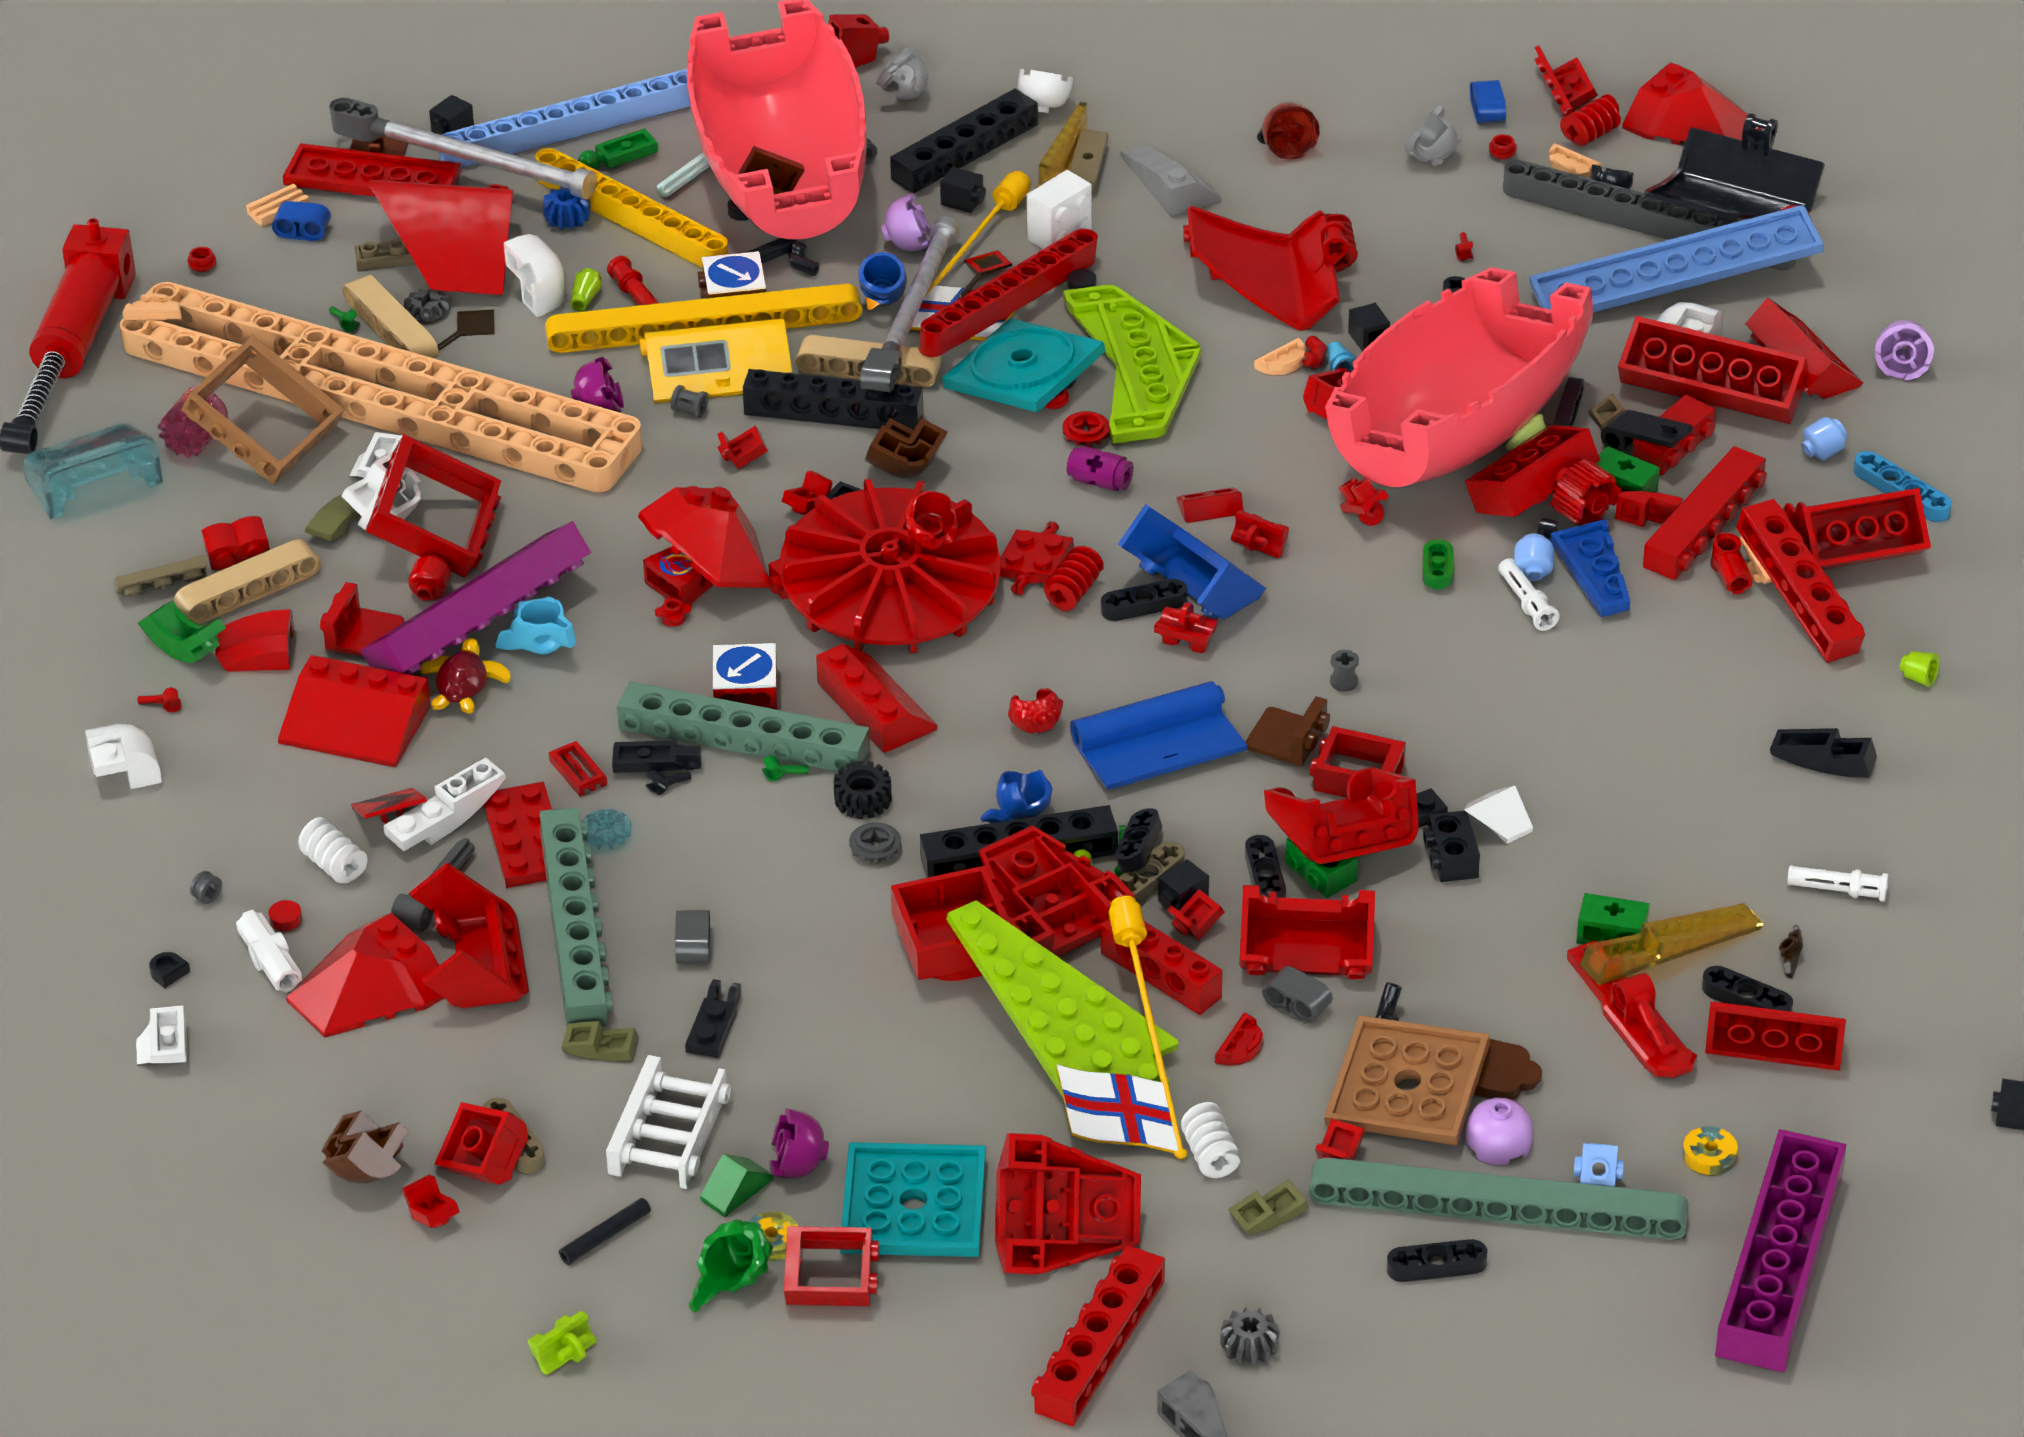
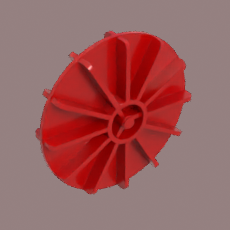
[779,479,1001,654]

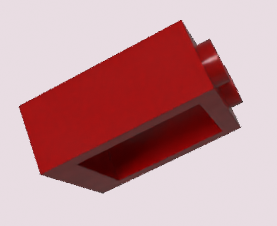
[1309,726,1406,798]
[784,1226,879,1307]

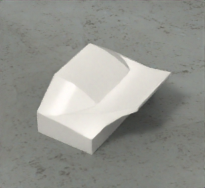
[349,432,402,478]
[136,1005,188,1065]

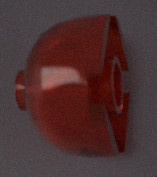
[1262,102,1320,160]

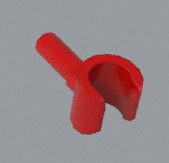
[1455,232,1473,261]
[137,687,181,712]

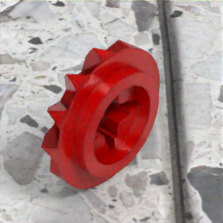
[1062,411,1110,447]

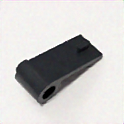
[1600,410,1693,452]

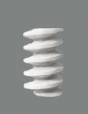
[298,817,368,884]
[1181,1102,1241,1179]

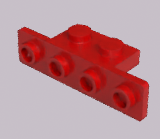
[1534,45,1598,117]

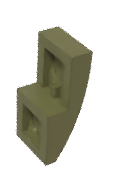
[305,495,361,541]
[562,1021,639,1061]
[1228,1179,1309,1235]

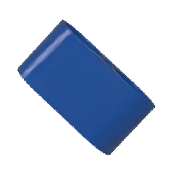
[1470,80,1506,123]
[272,201,331,241]

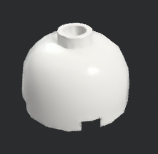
[1017,69,1074,113]

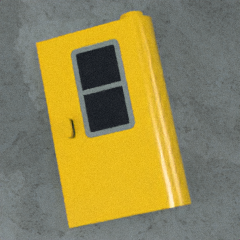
[639,318,792,403]

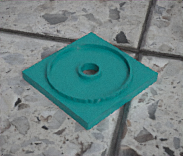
[942,318,1105,413]
[840,1142,986,1257]

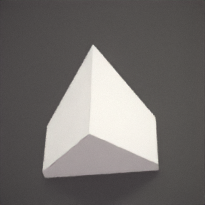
[1464,785,1533,844]

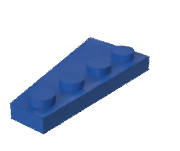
[1550,519,1630,617]

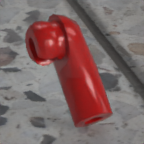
[1302,336,1327,369]

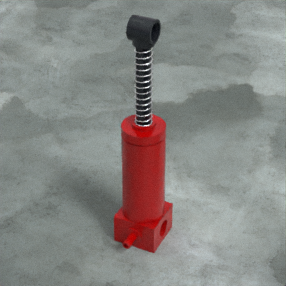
[0,218,136,454]

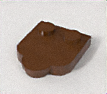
[1474,1039,1542,1100]

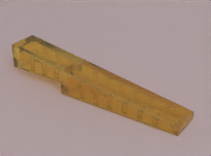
[1035,101,1087,189]
[1580,903,1763,985]

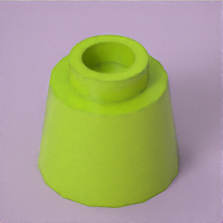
[1900,651,1940,687]

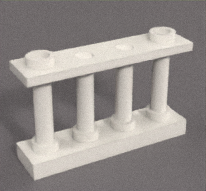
[606,1055,731,1189]

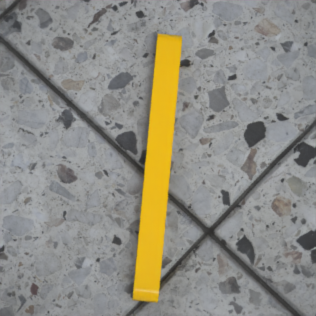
[545,284,863,353]

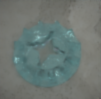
[583,809,631,850]

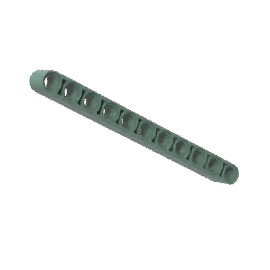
[1309,1158,1689,1240]

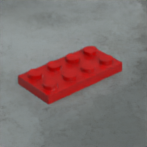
[483,781,552,888]

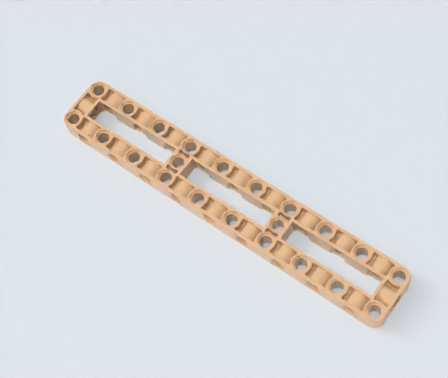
[120,282,642,493]

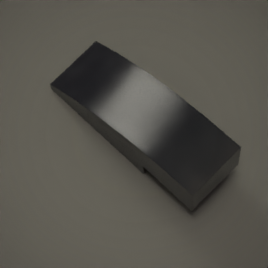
[1770,728,1877,778]

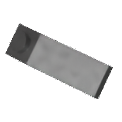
[1157,1370,1227,1437]

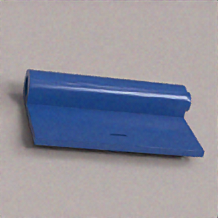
[1070,681,1248,790]

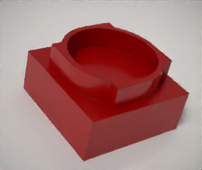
[891,865,1010,981]

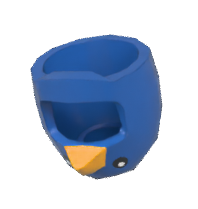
[858,252,907,310]

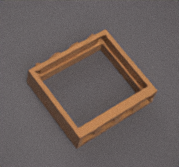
[181,335,345,485]

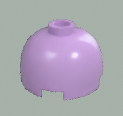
[881,193,931,252]
[1875,320,1934,381]
[1465,1098,1533,1165]

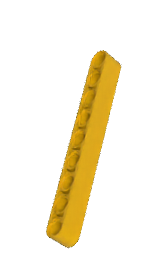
[535,148,728,268]

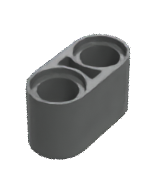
[675,910,710,963]
[1262,966,1333,1024]

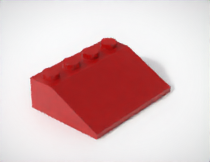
[278,655,431,768]

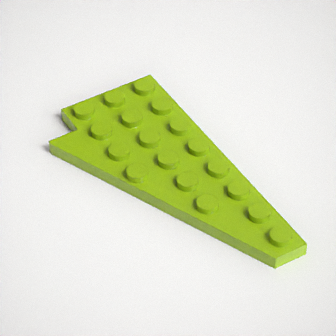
[946,900,1179,1097]

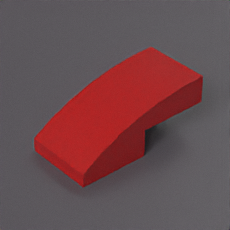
[1615,491,1683,527]

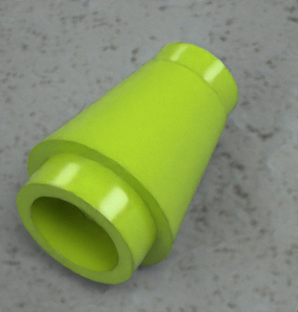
[570,268,602,311]

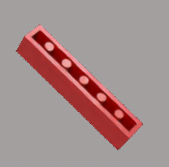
[1643,446,1767,580]

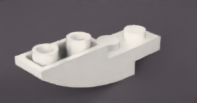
[384,758,506,851]

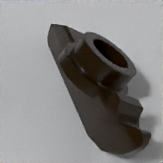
[1779,925,1803,978]

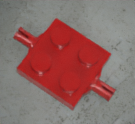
[1000,521,1074,595]

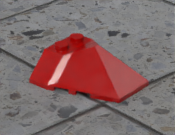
[1622,62,1762,145]
[638,486,771,588]
[979,825,1135,957]
[286,913,444,1038]
[995,1133,1141,1275]

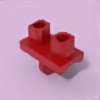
[1339,478,1389,526]
[1230,510,1289,558]
[1154,602,1218,653]

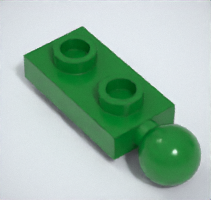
[578,128,658,170]

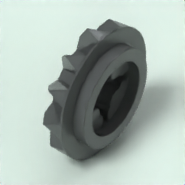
[404,288,450,322]
[849,822,901,864]

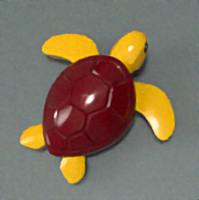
[420,638,511,714]

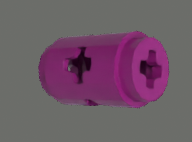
[1066,446,1134,491]

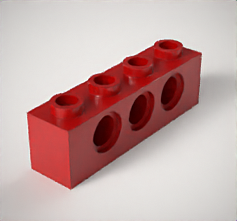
[1101,919,1223,1015]

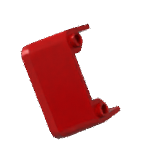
[410,862,529,1009]

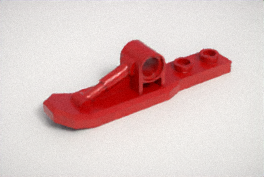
[1567,940,1697,1078]

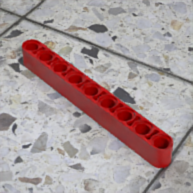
[918,228,1098,357]

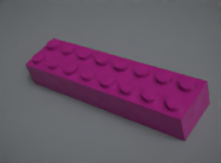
[360,521,592,675]
[1715,1129,1847,1373]

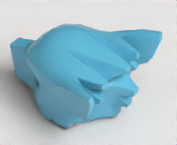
[495,596,577,655]

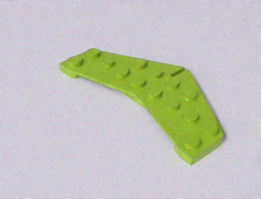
[1063,285,1201,444]

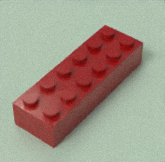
[1618,316,1808,425]

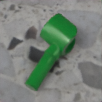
[329,306,360,332]
[762,756,808,781]

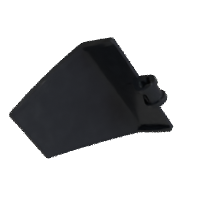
[1644,113,1825,219]

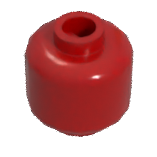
[408,555,451,601]

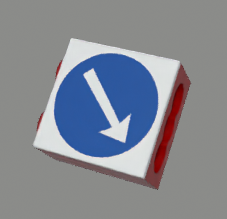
[713,643,777,710]

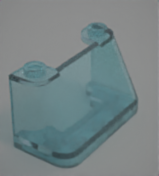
[23,423,163,519]

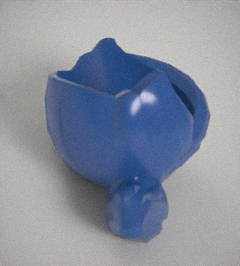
[981,770,1053,823]

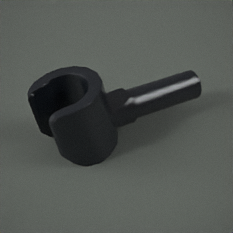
[1536,518,1558,538]
[645,770,691,795]

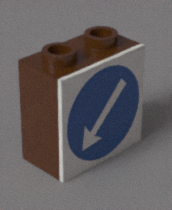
[698,251,766,299]

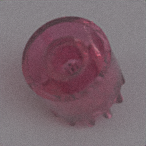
[157,387,228,458]

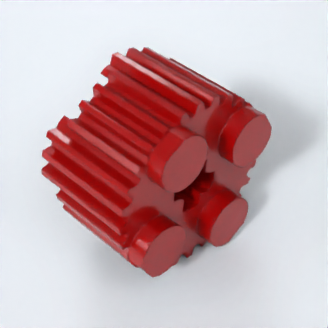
[1550,458,1621,526]

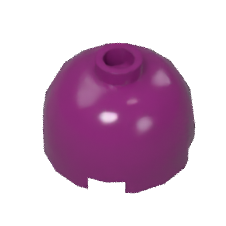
[571,357,624,413]
[770,1108,829,1179]

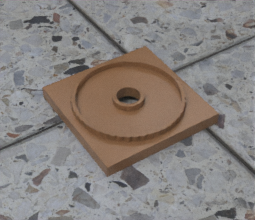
[1324,1015,1490,1146]

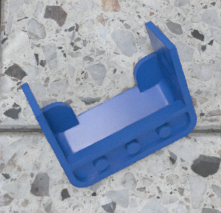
[1117,504,1266,620]

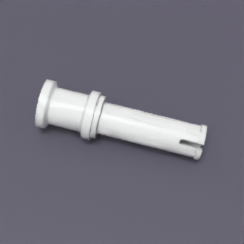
[1498,558,1560,631]
[1787,865,1889,902]

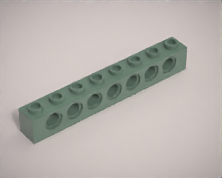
[617,681,870,772]
[540,808,613,1026]

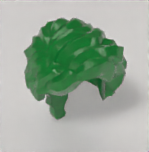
[689,1219,773,1313]

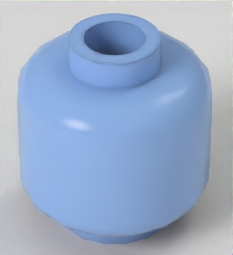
[1801,417,1848,461]
[1514,533,1554,581]

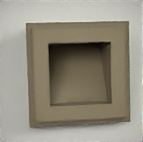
[1589,393,1625,429]

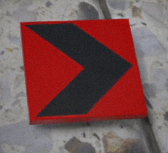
[351,787,427,824]

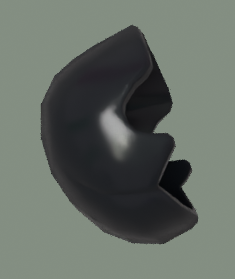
[1590,164,1634,189]

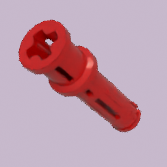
[607,256,659,306]

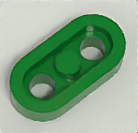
[1422,540,1454,589]

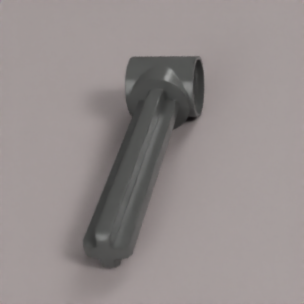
[391,838,475,931]

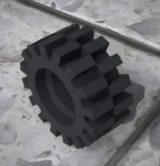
[833,761,892,819]

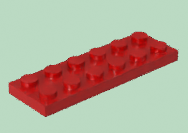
[283,143,462,197]

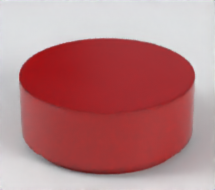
[268,900,302,931]

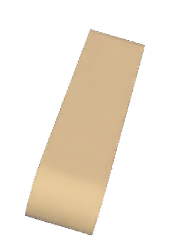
[342,274,439,358]
[795,335,942,388]
[174,539,321,624]

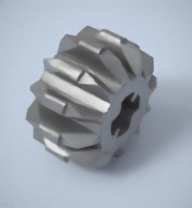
[1220,1306,1280,1367]

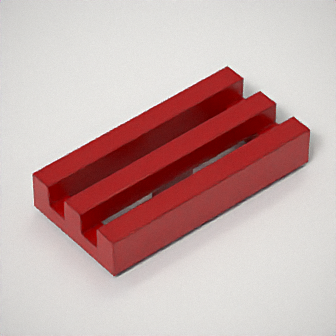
[548,741,608,797]

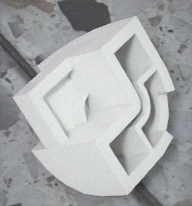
[504,234,566,317]
[1657,302,1723,336]
[341,453,421,530]
[85,724,162,789]

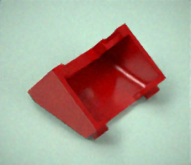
[1264,767,1419,864]
[1239,885,1375,980]

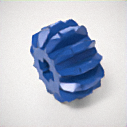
[543,186,591,230]

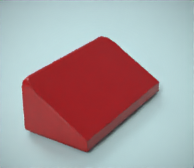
[1176,487,1244,523]

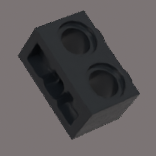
[1423,811,1480,882]

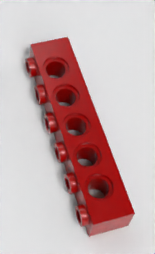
[1736,499,1865,663]
[1031,1244,1165,1427]

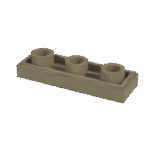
[1070,130,1108,190]
[354,239,416,271]
[114,555,208,597]

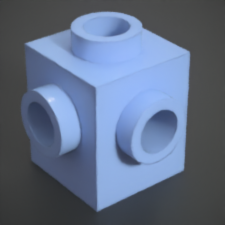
[1574,1142,1624,1187]

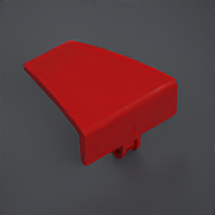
[369,179,515,296]
[1187,206,1349,331]

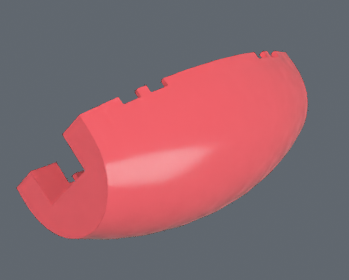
[687,0,867,240]
[1325,267,1593,487]

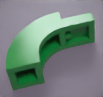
[138,600,226,663]

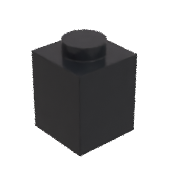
[429,95,474,135]
[940,166,986,213]
[1348,303,1390,352]
[1158,859,1209,911]
[1991,1078,2024,1130]

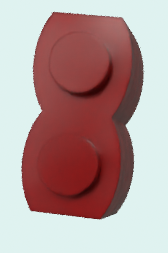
[201,516,270,570]

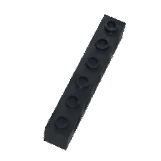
[890,88,1038,194]
[742,369,924,430]
[920,805,1118,878]

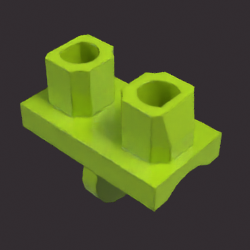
[528,1311,597,1375]

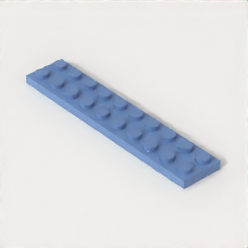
[1529,205,1824,313]

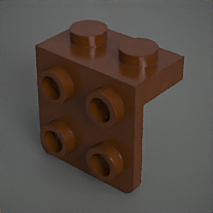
[738,146,805,194]
[1245,696,1330,767]

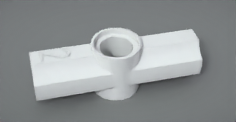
[236,910,302,993]

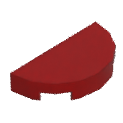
[1215,1012,1263,1066]

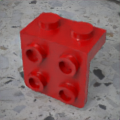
[320,582,404,657]

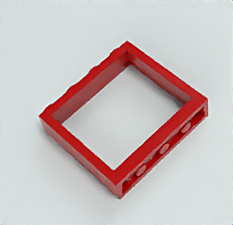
[366,434,501,578]

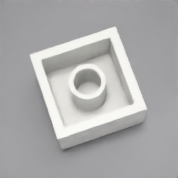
[1027,170,1092,249]

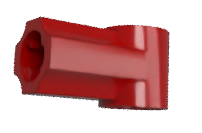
[1710,533,1753,595]

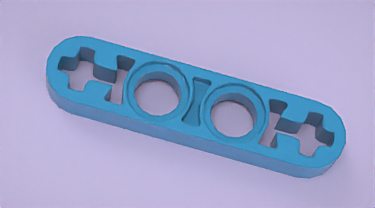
[1853,451,1952,522]

